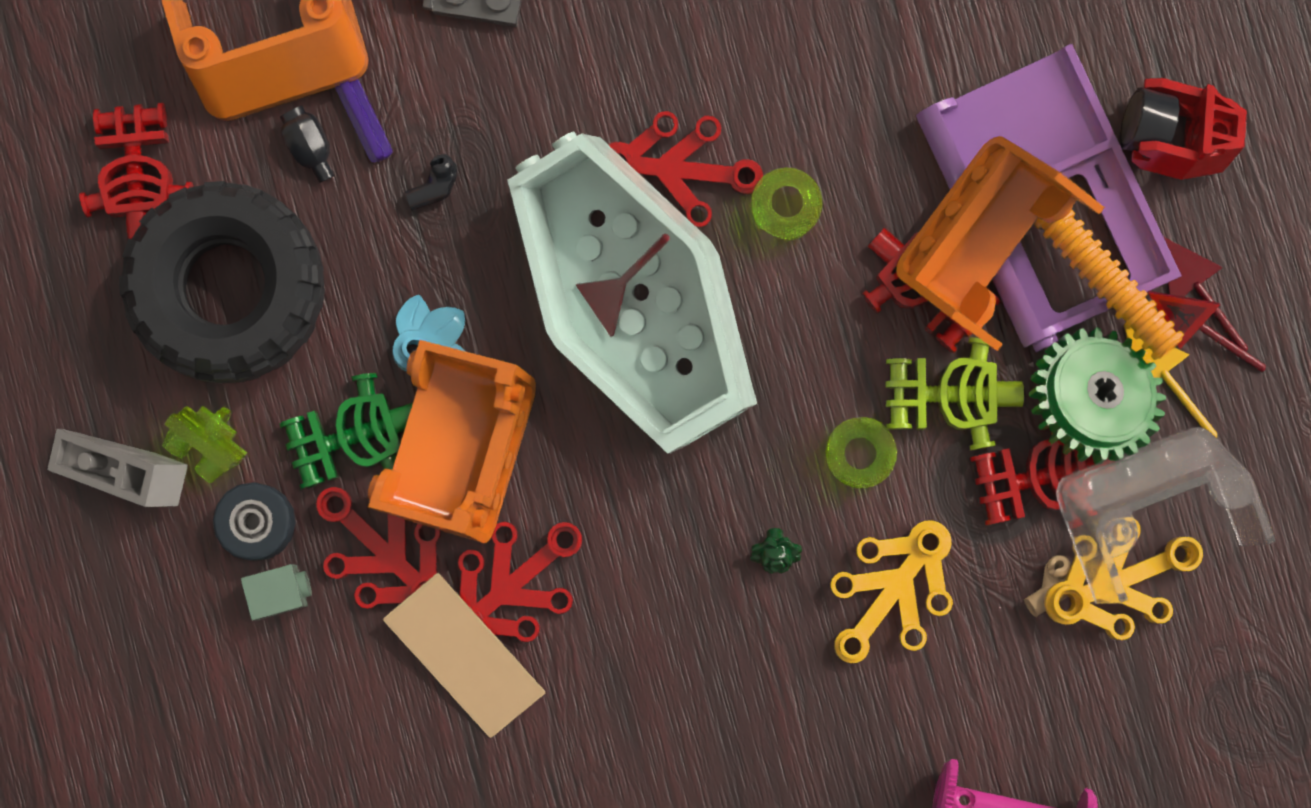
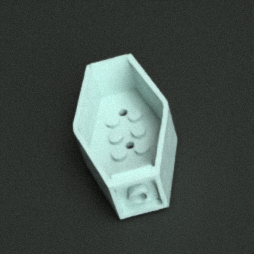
[508,132,757,453]

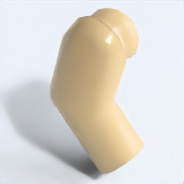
[1024,555,1071,617]

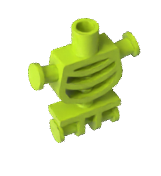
[886,337,1024,451]

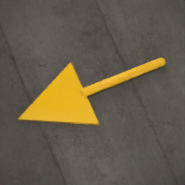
[1125,328,1218,439]

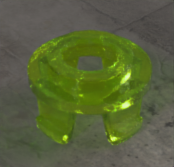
[751,167,823,240]
[825,417,897,488]

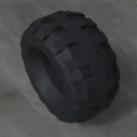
[119,181,325,384]

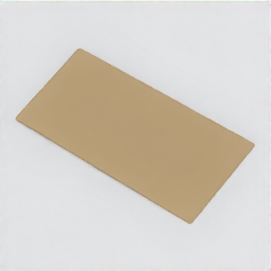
[383,573,545,738]

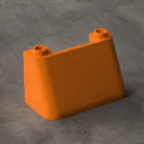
[368,340,536,543]

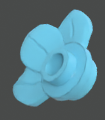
[392,295,465,372]

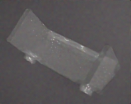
[1056,427,1276,604]

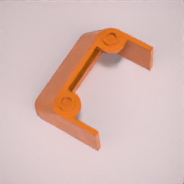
[161,0,368,121]
[896,136,1105,351]

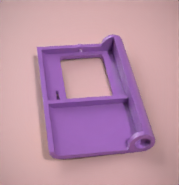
[916,44,1182,352]

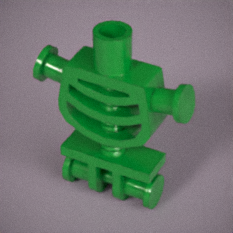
[279,373,413,490]

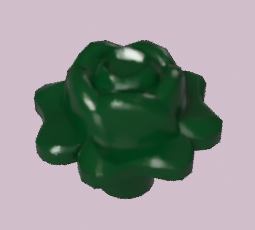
[750,528,802,574]

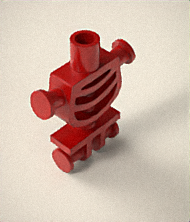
[79,103,193,239]
[862,228,1000,353]
[970,432,1114,529]

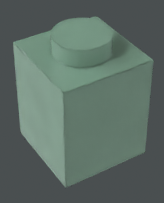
[241,564,312,621]

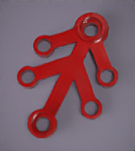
[608,111,763,228]
[316,487,447,609]
[458,522,582,642]

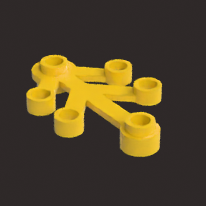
[1044,517,1203,640]
[830,521,953,663]

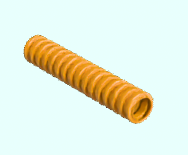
[1034,210,1184,360]

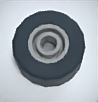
[213,482,296,561]

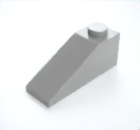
[47,429,188,507]

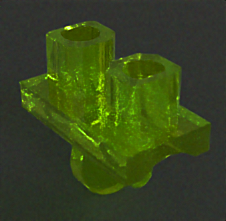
[162,406,247,483]

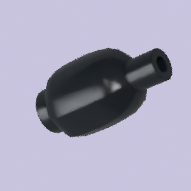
[280,105,335,183]

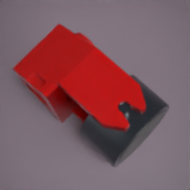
[1120,78,1247,180]

